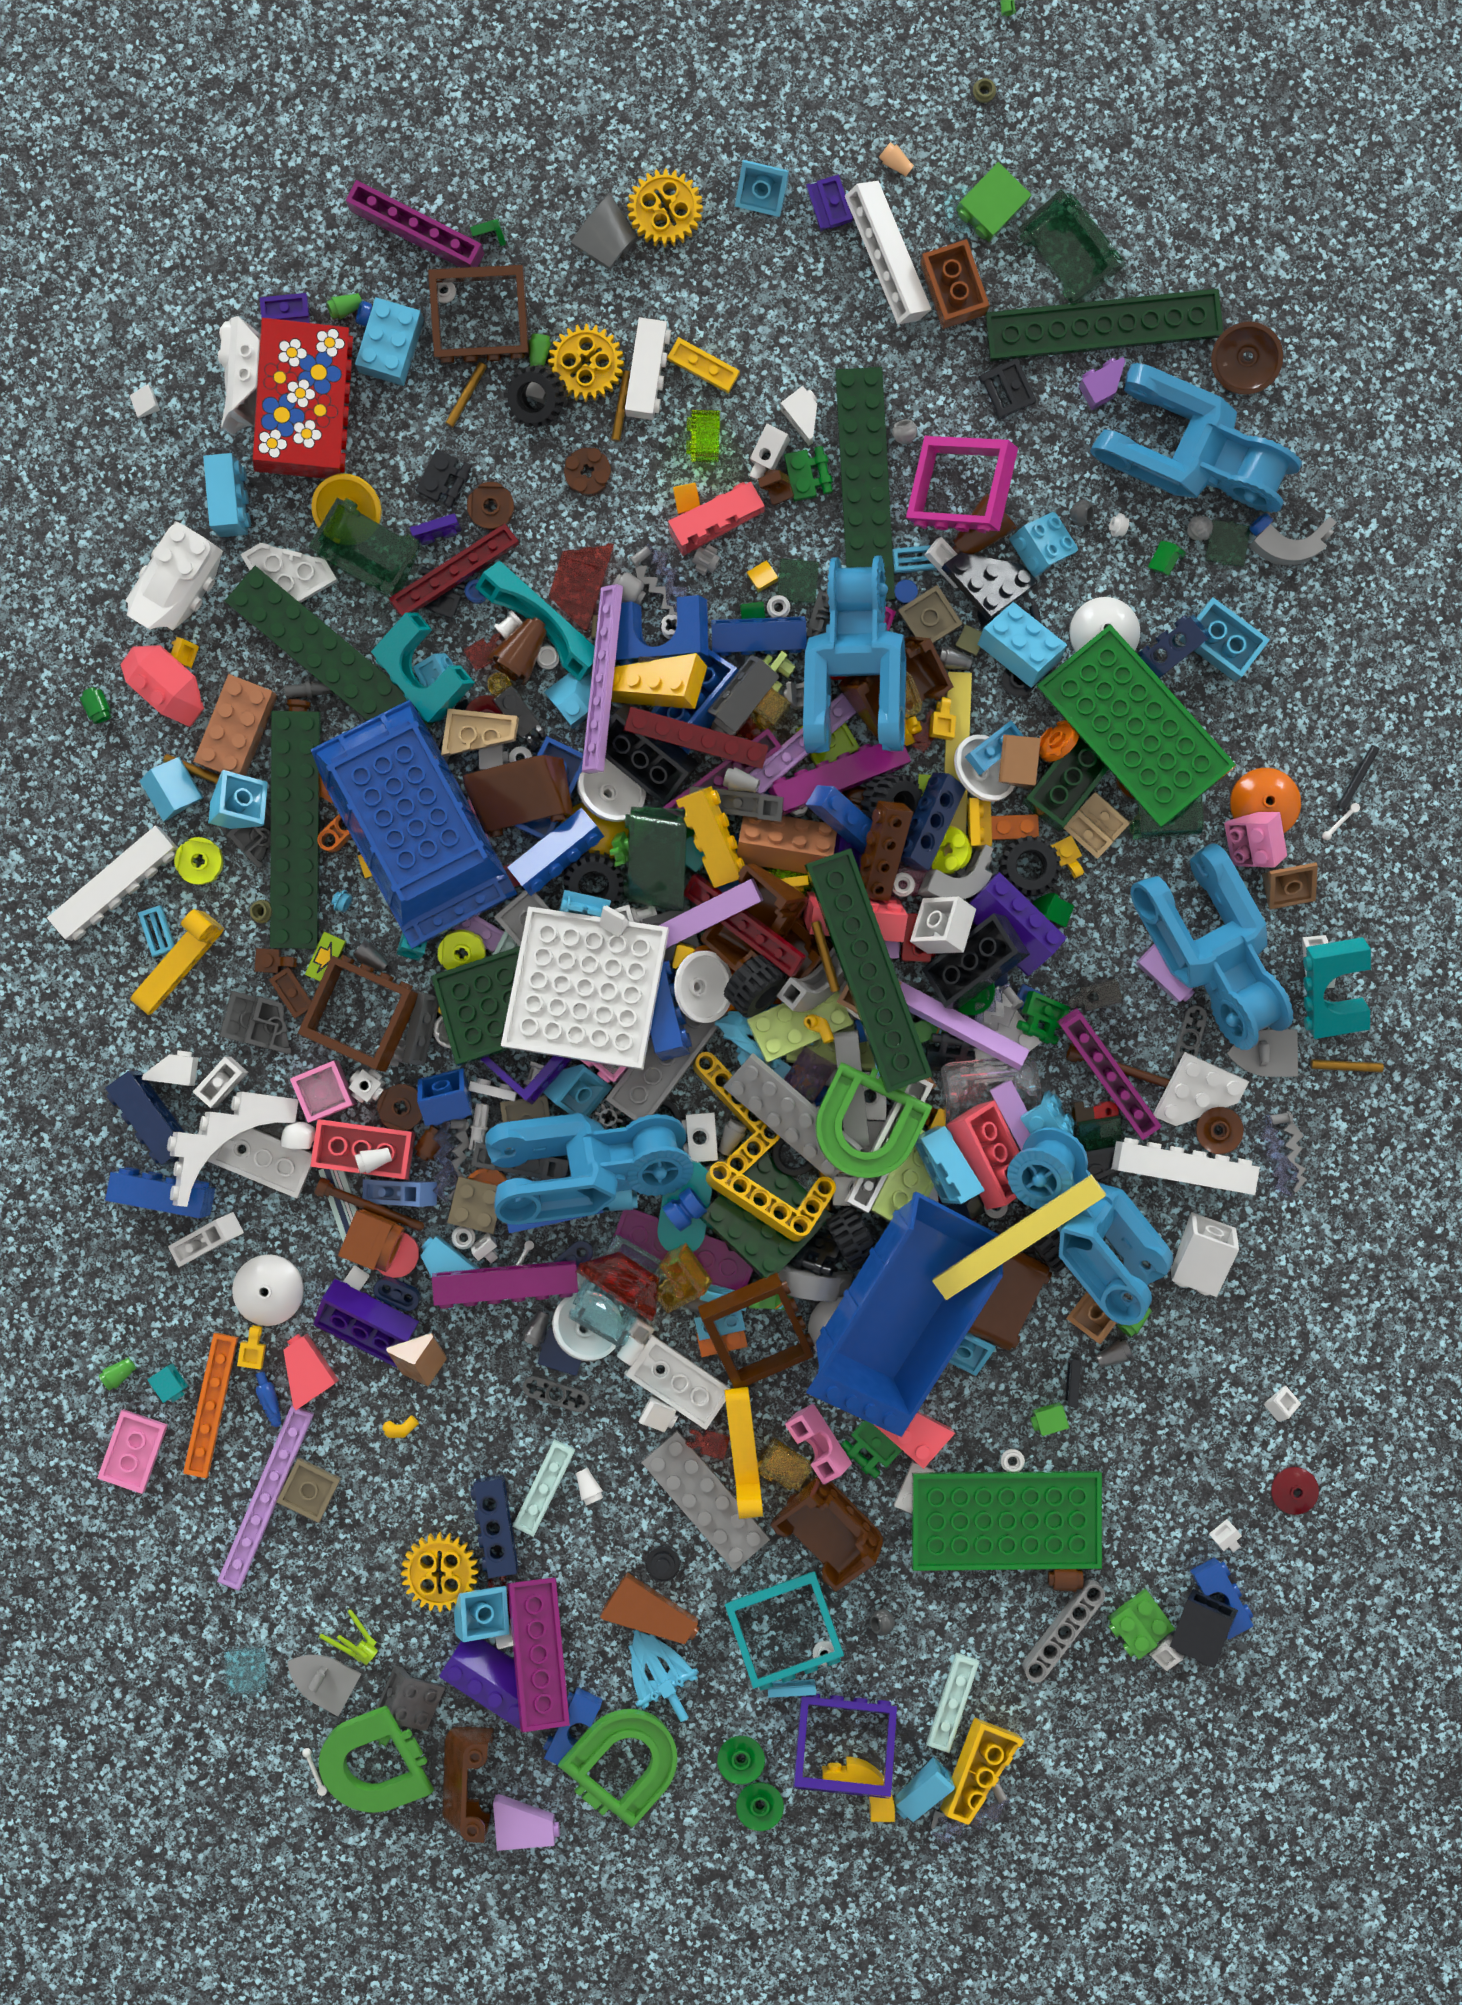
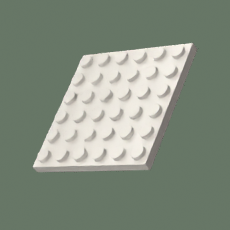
[501,906,669,1070]

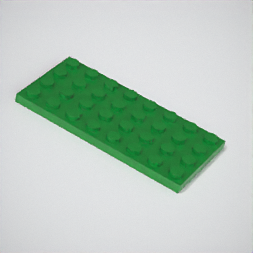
[1037,624,1236,828]
[912,1471,1102,1571]

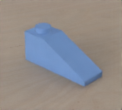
[362,1179,437,1207]

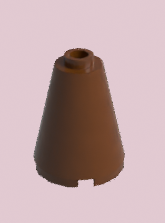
[952,493,1018,555]
[487,617,547,685]

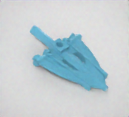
[715,1001,814,1069]
[628,1630,699,1722]

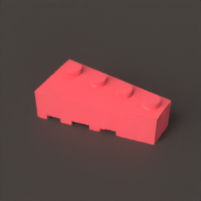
[668,482,765,556]
[873,1411,955,1469]

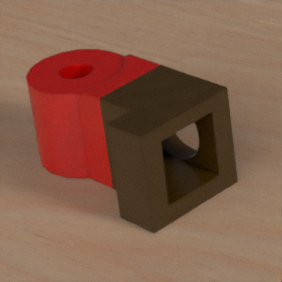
[1070,1101,1119,1126]

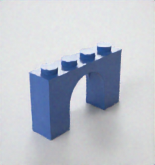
[615,595,709,666]

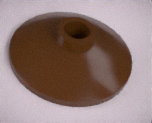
[1196,1107,1244,1154]

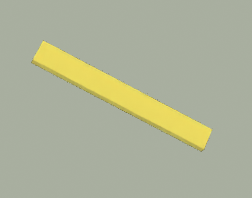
[944,672,972,856]
[932,1174,1106,1300]

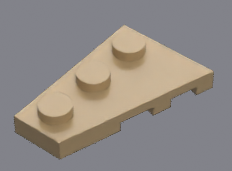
[441,709,519,757]

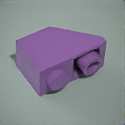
[1079,357,1125,410]

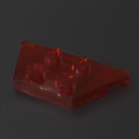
[549,543,614,632]
[575,1251,659,1322]

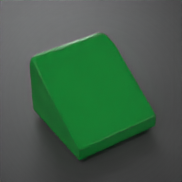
[740,602,765,619]

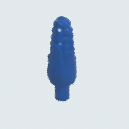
[255,1371,281,1427]

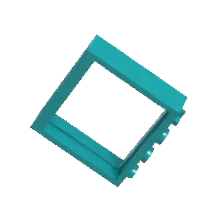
[725,1571,844,1691]

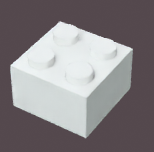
[910,896,976,954]

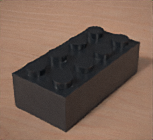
[605,704,699,806]
[922,913,1030,1010]

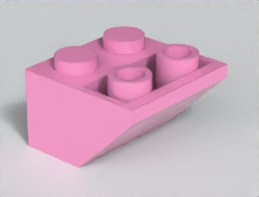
[1224,812,1287,867]

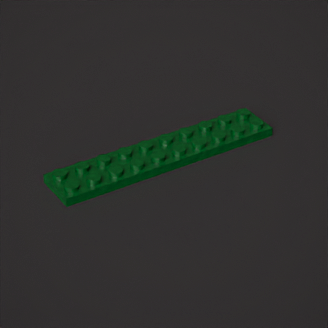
[985,288,1223,361]
[835,367,895,601]
[224,565,435,730]
[270,711,321,949]
[805,848,933,1093]

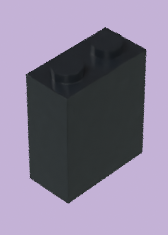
[1170,1589,1238,1668]

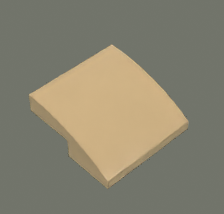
[1064,791,1130,859]

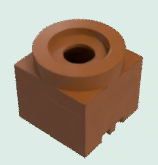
[338,1209,405,1272]

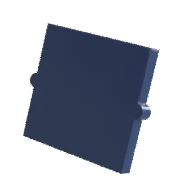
[537,1326,581,1376]

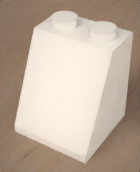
[1171,1212,1239,1297]

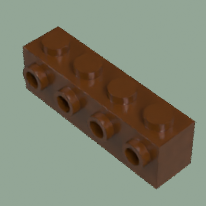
[859,801,913,901]

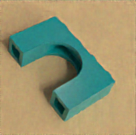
[371,613,475,722]
[1303,937,1371,1039]

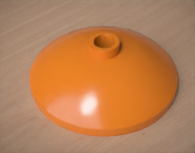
[1230,768,1301,833]

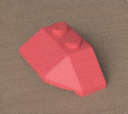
[120,645,204,727]

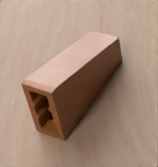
[600,1572,699,1644]

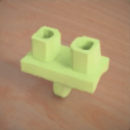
[762,651,795,696]

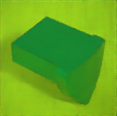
[470,219,507,246]
[1148,541,1186,576]
[1033,893,1074,927]

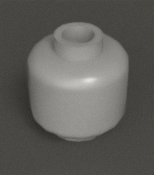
[612,572,646,605]

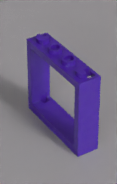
[480,1056,572,1104]
[793,1693,897,1799]

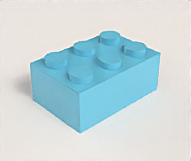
[355,297,424,386]
[203,453,251,537]
[1179,597,1270,682]
[977,602,1067,688]

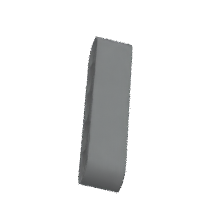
[834,1030,869,1147]
[1023,1579,1105,1683]

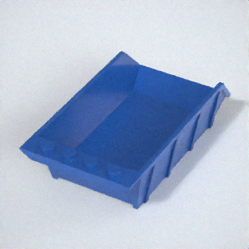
[311,700,518,949]
[806,1191,1003,1437]

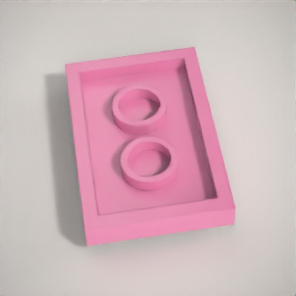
[98,1409,168,1494]

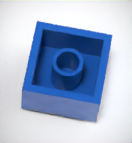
[417,1068,472,1126]

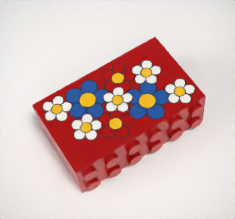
[253,318,353,479]

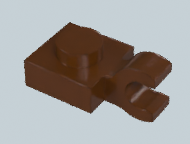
[254,948,297,973]

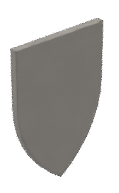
[1226,1029,1298,1077]
[287,1654,361,1717]

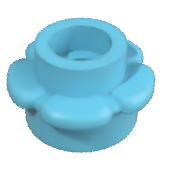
[331,890,352,913]

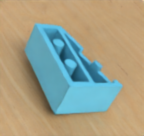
[915,1126,985,1204]

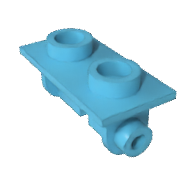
[559,890,611,917]
[694,1310,746,1341]

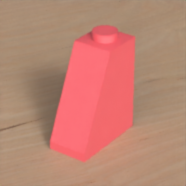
[284,1333,339,1410]

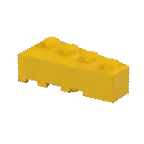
[611,653,707,709]
[676,786,745,888]
[940,1717,1025,1825]

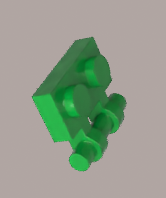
[784,446,833,502]
[1016,991,1070,1045]
[841,1420,902,1479]

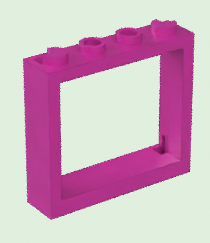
[906,436,1018,533]

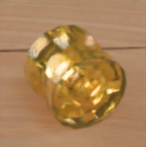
[487,672,512,697]

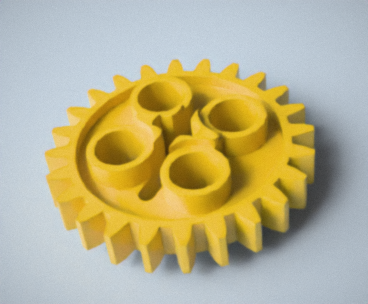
[627,168,703,247]
[548,324,624,402]
[401,1532,479,1612]

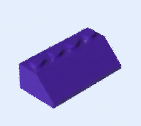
[968,872,1067,976]
[313,1279,419,1368]
[439,1639,520,1729]

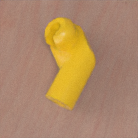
[803,1014,835,1044]
[382,1415,419,1438]

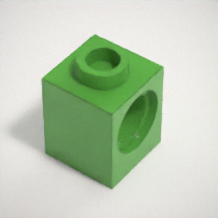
[1030,1402,1069,1436]

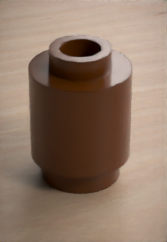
[414,1125,447,1162]
[1048,1569,1083,1592]

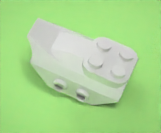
[218,316,261,435]
[125,521,223,630]

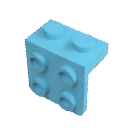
[1009,512,1078,578]
[1020,1090,1075,1135]

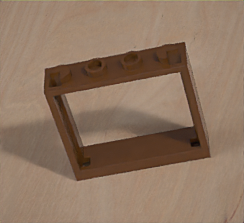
[428,265,529,364]
[297,955,418,1073]
[698,1273,815,1388]

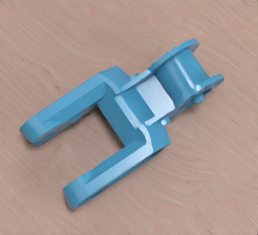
[1090,363,1302,513]
[803,556,906,753]
[1130,843,1293,1050]
[485,1113,693,1224]
[1007,1127,1173,1325]

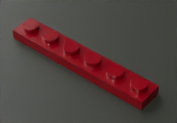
[389,523,519,617]
[624,707,768,769]
[683,873,806,977]

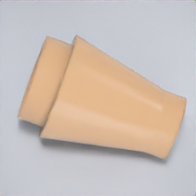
[879,142,914,177]

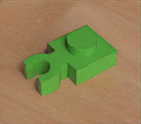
[610,831,634,866]

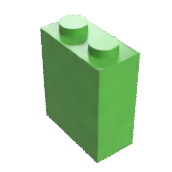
[956,162,1032,242]

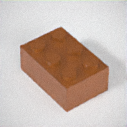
[920,239,990,329]

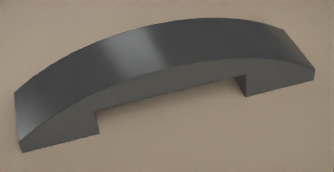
[689,786,784,822]
[471,1142,569,1180]

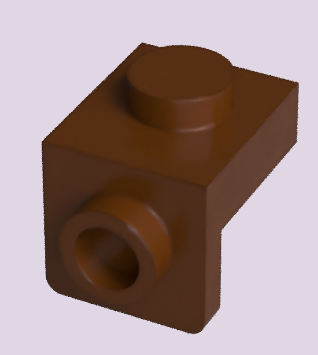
[758,469,794,505]

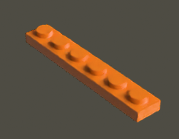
[183,1332,239,1478]

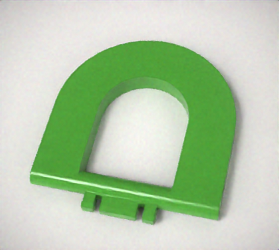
[815,1062,932,1178]
[319,1706,434,1813]
[558,1709,677,1828]

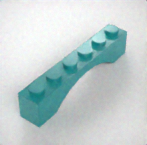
[475,561,595,682]

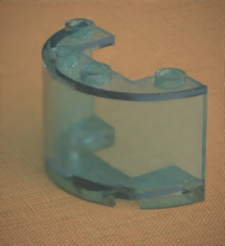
[568,1234,666,1347]

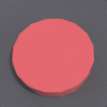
[377,1233,420,1278]

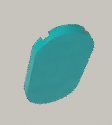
[657,1160,712,1255]

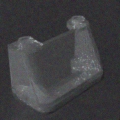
[941,1056,1042,1129]

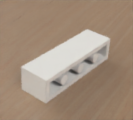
[625,317,671,420]

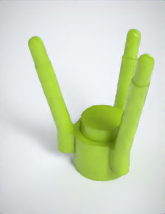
[319,1610,378,1665]

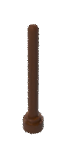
[1066,1043,1170,1088]
[314,1177,424,1231]

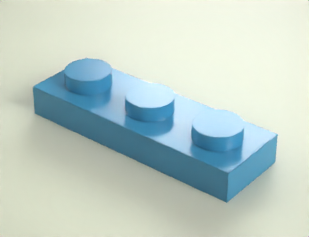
[965,720,1023,775]

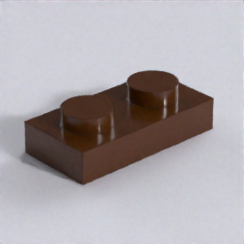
[269,967,312,1019]

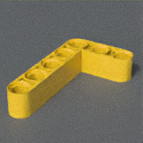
[130,909,224,1015]
[693,1052,780,1174]
[706,1162,836,1242]
[725,1387,763,1519]

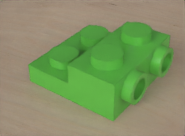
[1107,1589,1175,1660]

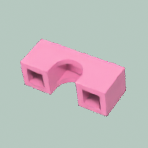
[785,1403,852,1485]

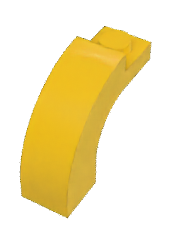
[822,1756,895,1822]

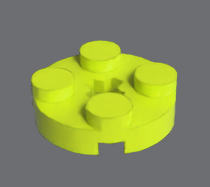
[931,826,972,874]
[174,837,224,885]
[438,929,486,970]

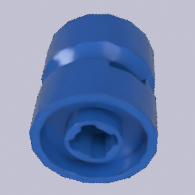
[662,1187,708,1232]

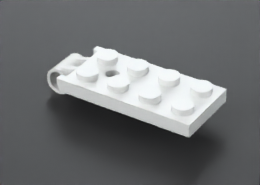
[198,1128,312,1198]
[617,1334,731,1430]

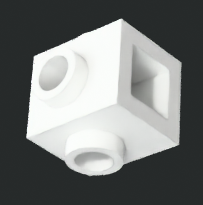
[348,1068,386,1103]

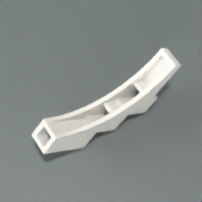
[167,1092,298,1207]

